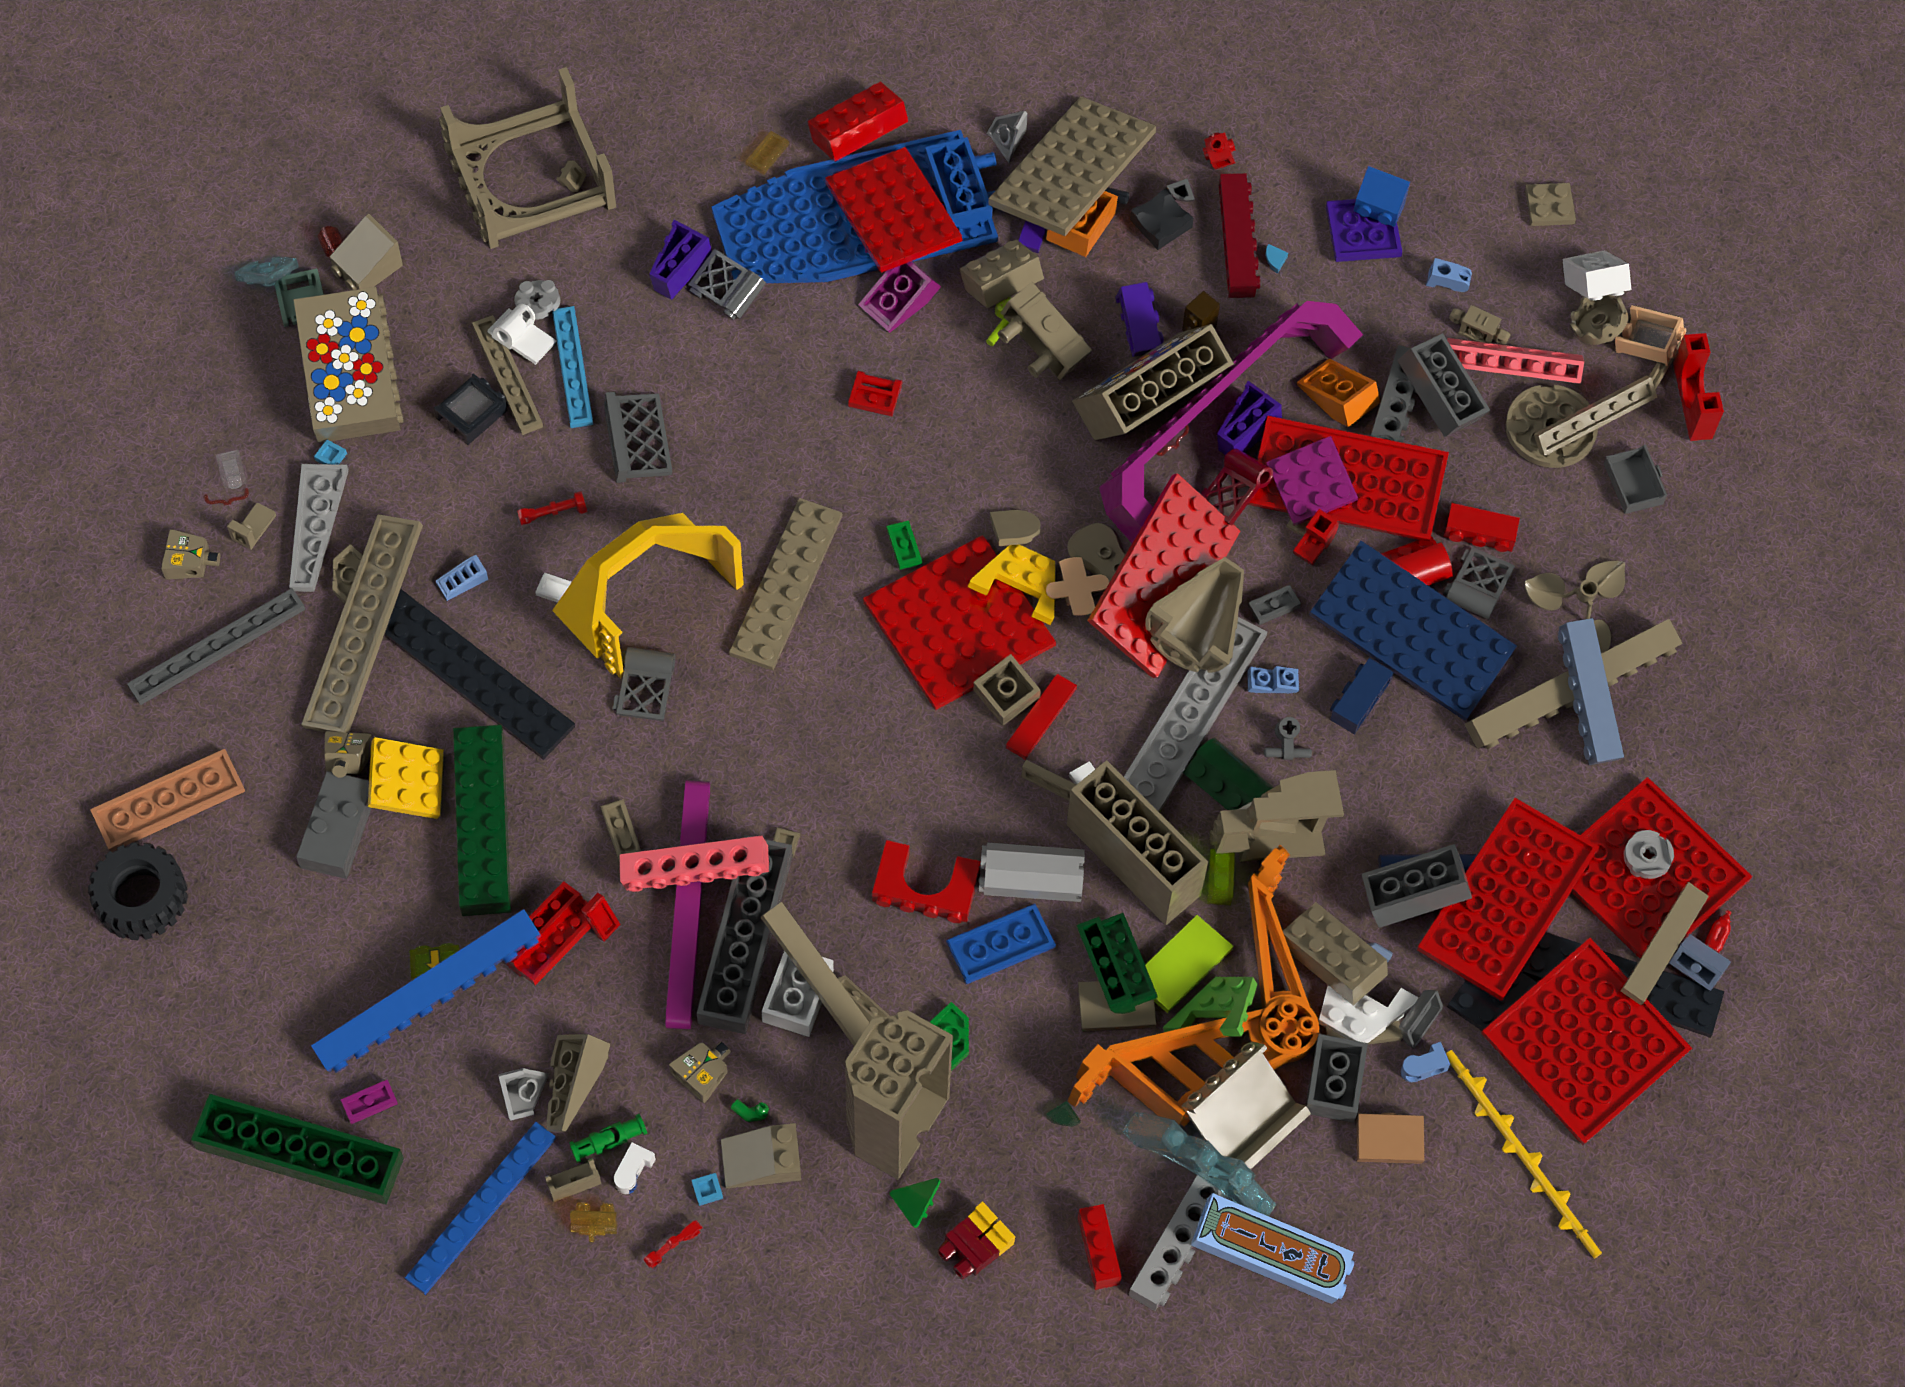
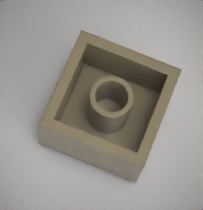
[974,654,1041,725]

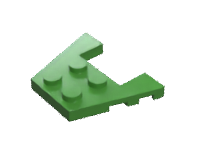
[1163,977,1257,1036]

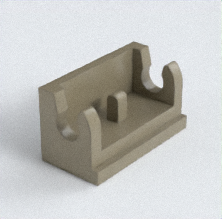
[545,1158,601,1202]

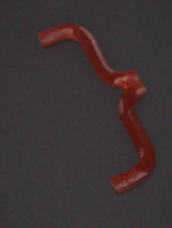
[1156,425,1189,456]
[204,488,249,506]

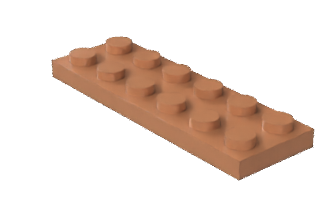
[90,749,245,852]

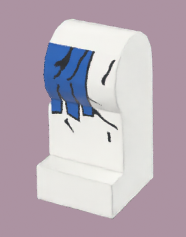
[614,1143,656,1194]

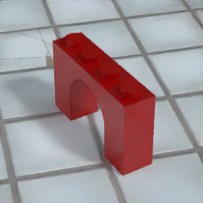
[1673,333,1724,441]
[872,840,981,923]

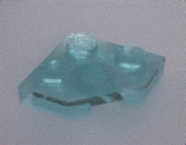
[234,256,299,287]

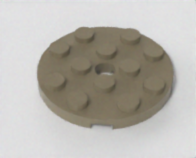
[1506,385,1598,468]

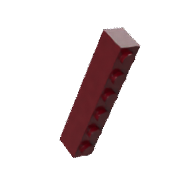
[1218,173,1260,298]

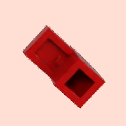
[1293,509,1339,566]

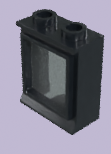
[434,373,507,445]

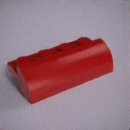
[1381,536,1453,585]
[506,881,591,986]

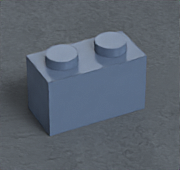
[1669,934,1731,991]

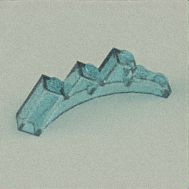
[1122,1111,1277,1216]

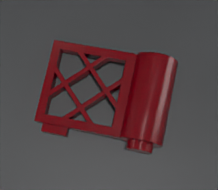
[1201,449,1273,525]

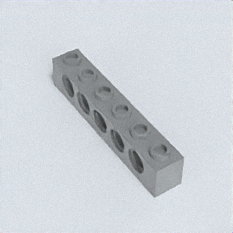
[1129,1163,1232,1311]

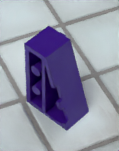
[649,220,712,300]
[1115,282,1164,357]
[1217,381,1282,455]

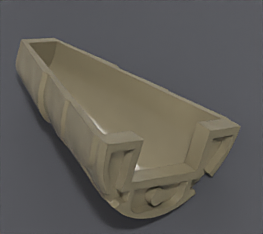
[1146,557,1244,673]

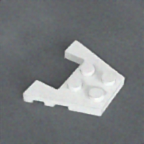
[1319,985,1418,1043]

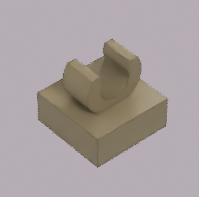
[556,160,586,192]

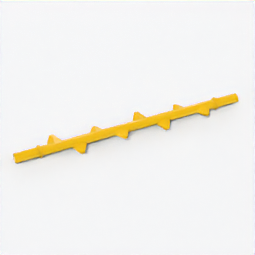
[1446,1050,1602,1259]

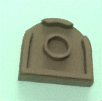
[990,510,1040,546]

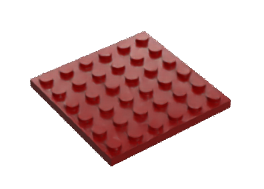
[863,535,1056,710]
[1572,777,1753,958]
[1481,938,1693,1145]

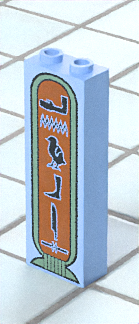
[1191,1193,1354,1304]

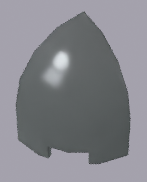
[1166,178,1195,202]

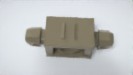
[1449,305,1511,344]

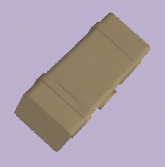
[998,282,1092,380]

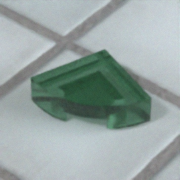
[1046,1101,1081,1127]

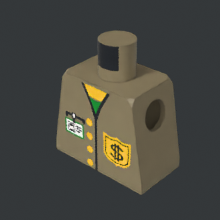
[161,530,220,579]
[325,731,372,778]
[669,1042,730,1104]

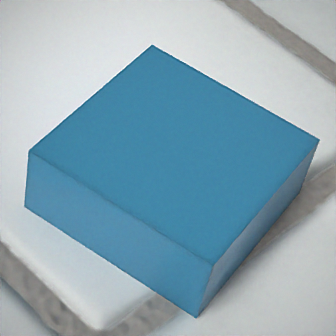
[314,439,347,465]
[691,1173,723,1206]

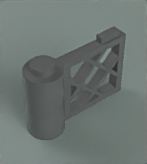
[688,249,766,320]
[1443,547,1515,620]
[613,647,676,721]

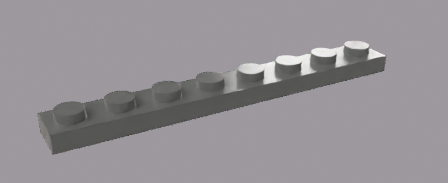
[127,588,306,705]

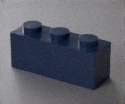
[1330,658,1394,735]

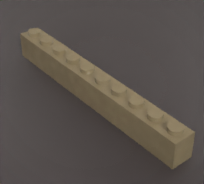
[1464,619,1683,750]

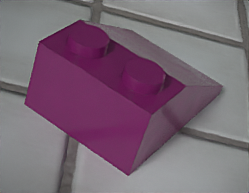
[858,261,941,333]

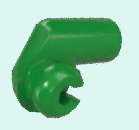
[731,1099,769,1122]

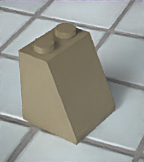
[330,214,403,291]

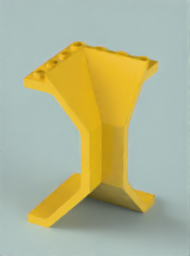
[552,513,744,679]

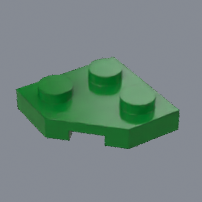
[930,1002,969,1071]

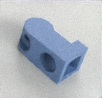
[1426,258,1472,292]
[1400,1042,1450,1082]

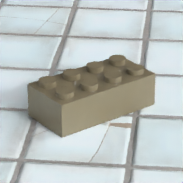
[1283,902,1388,1006]

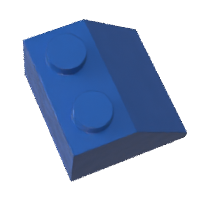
[1354,166,1410,227]

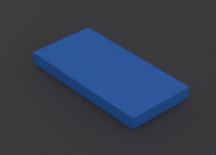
[946,904,1056,985]

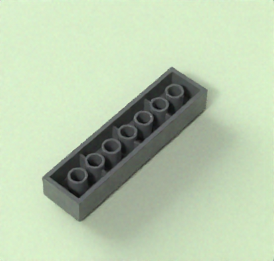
[697,835,793,1034]

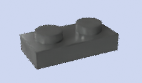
[1248,585,1301,625]

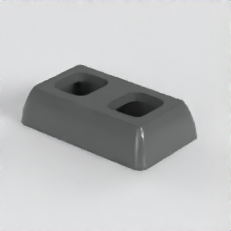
[1399,990,1443,1049]

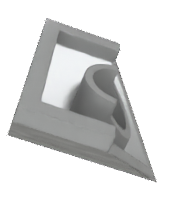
[987,111,1027,163]
[498,1068,549,1121]

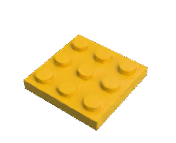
[368,737,444,819]

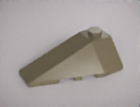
[547,1034,610,1132]

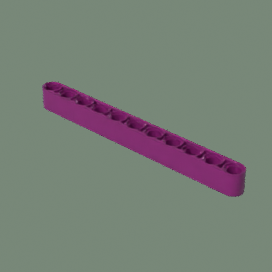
[666,780,710,1029]

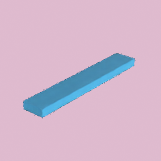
[552,306,593,428]

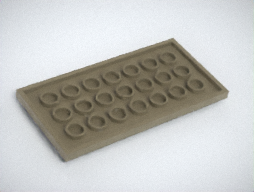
[989,96,1156,236]

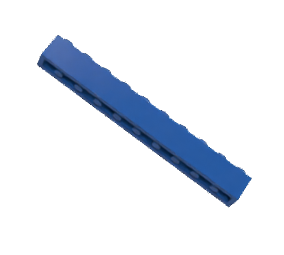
[311,909,541,1073]

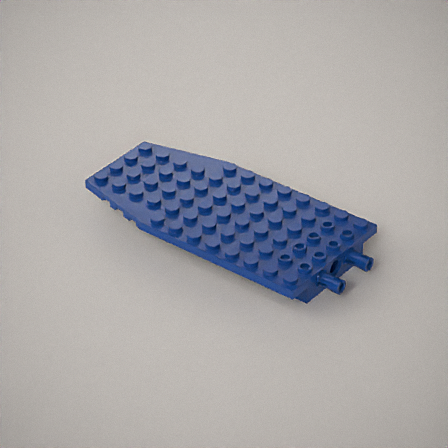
[711,130,998,283]

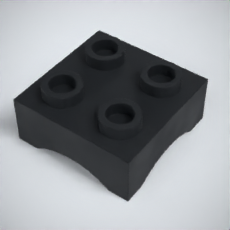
[1130,188,1194,250]

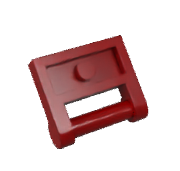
[848,370,903,416]

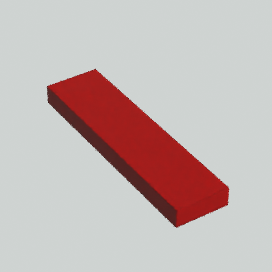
[1006,674,1077,760]

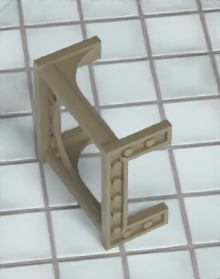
[439,67,616,249]

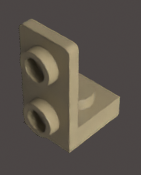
[227,503,276,550]

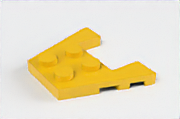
[968,544,1055,625]

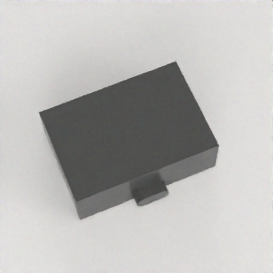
[1604,445,1667,514]

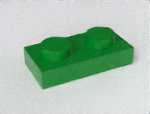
[887,520,922,570]

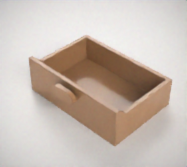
[1356,1113,1424,1164]

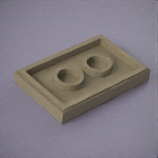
[1078,981,1156,1031]

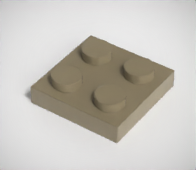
[1525,183,1576,226]

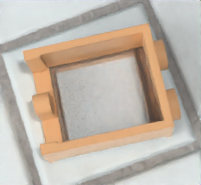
[1615,305,1686,366]

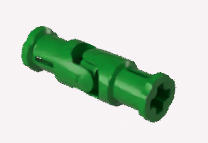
[569,1113,647,1163]

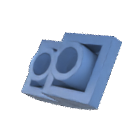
[1247,666,1299,693]

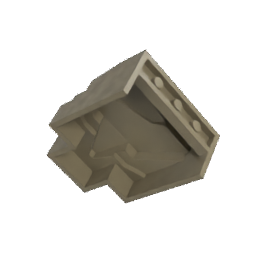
[1210,770,1344,862]

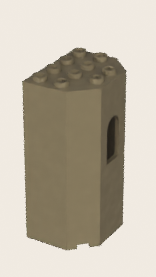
[845,1010,953,1180]

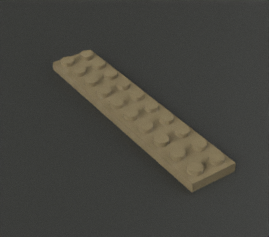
[301,514,423,733]

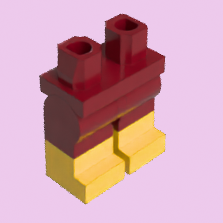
[937,1201,1015,1279]

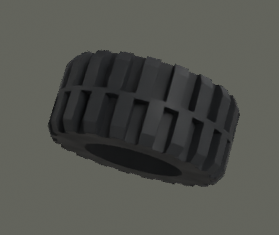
[88,842,188,940]

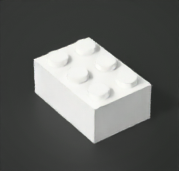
[1563,250,1631,300]
[762,951,834,1037]

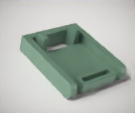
[273,269,324,327]

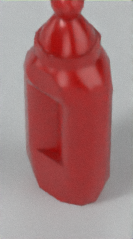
[1705,910,1731,953]

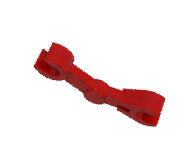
[643,1220,703,1268]

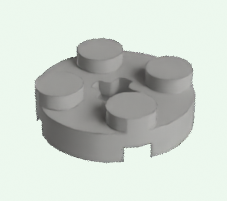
[514,280,560,320]
[1624,830,1674,879]

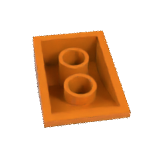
[1297,358,1380,427]

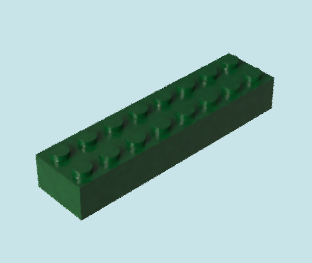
[453,725,511,916]
[191,1093,404,1205]

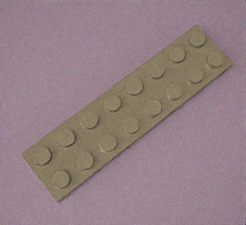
[729,498,842,671]

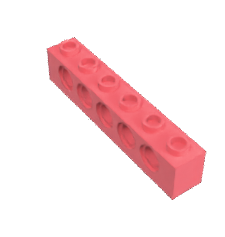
[1447,338,1584,384]
[620,836,769,892]

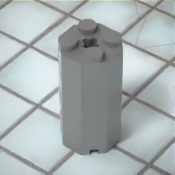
[979,843,1085,902]

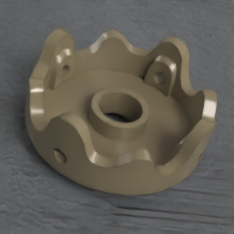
[1570,294,1628,345]

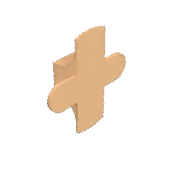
[1046,557,1109,616]

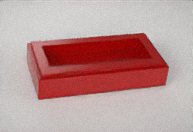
[581,892,621,942]

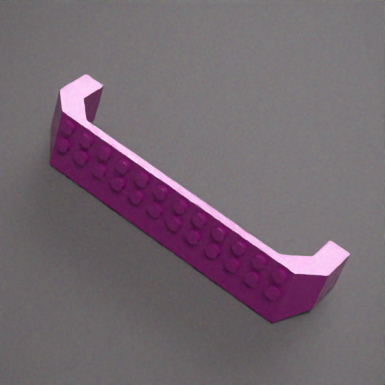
[1099,301,1363,543]

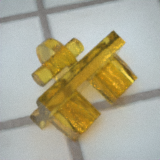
[570,1202,617,1243]

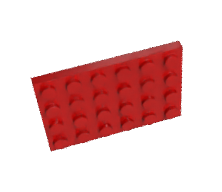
[825,147,962,273]

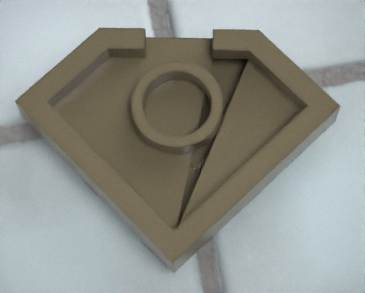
[332,544,363,604]

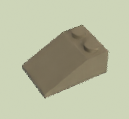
[721,1123,801,1189]

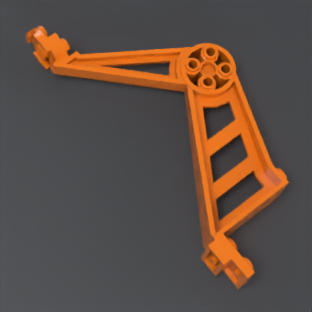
[1068,845,1319,1130]

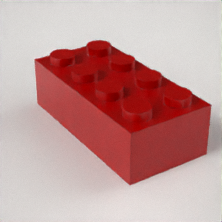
[807,81,908,162]

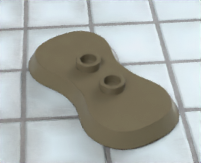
[1067,523,1126,593]

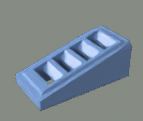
[436,555,488,601]

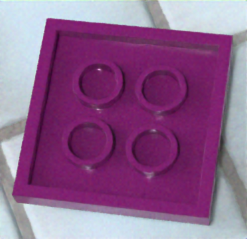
[1267,436,1358,526]

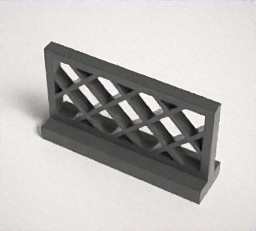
[603,392,673,483]

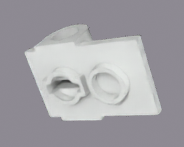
[488,304,556,365]

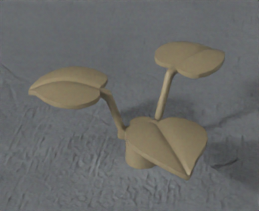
[1524,561,1625,653]

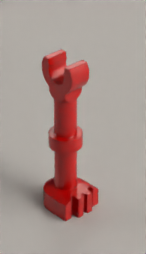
[517,491,588,525]

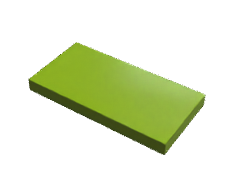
[1145,915,1233,1013]

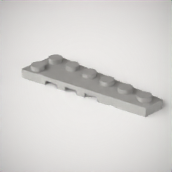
[289,464,349,592]

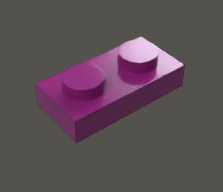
[341,1079,398,1124]

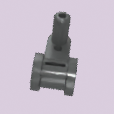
[1263,717,1312,760]

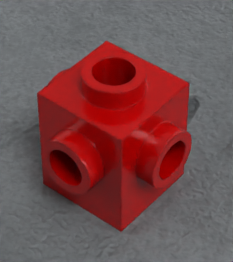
[1202,132,1236,170]

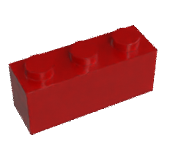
[1444,503,1520,552]
[1078,1204,1122,1290]

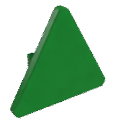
[890,1178,941,1228]

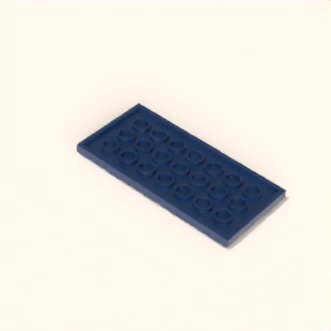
[1309,541,1517,721]

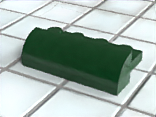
[1183,738,1274,810]
[1076,913,1158,1014]

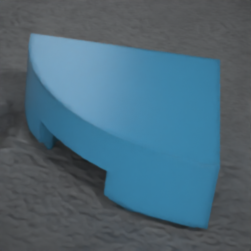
[1265,244,1288,273]

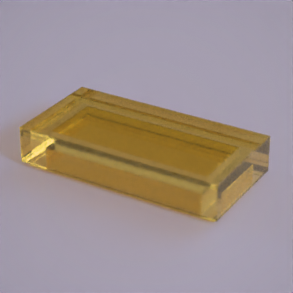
[746,131,789,175]

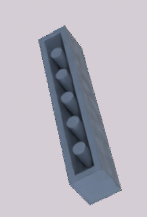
[1558,618,1624,765]

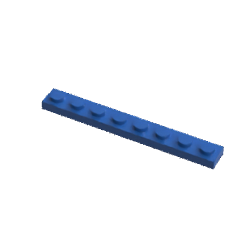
[405,1122,556,1295]

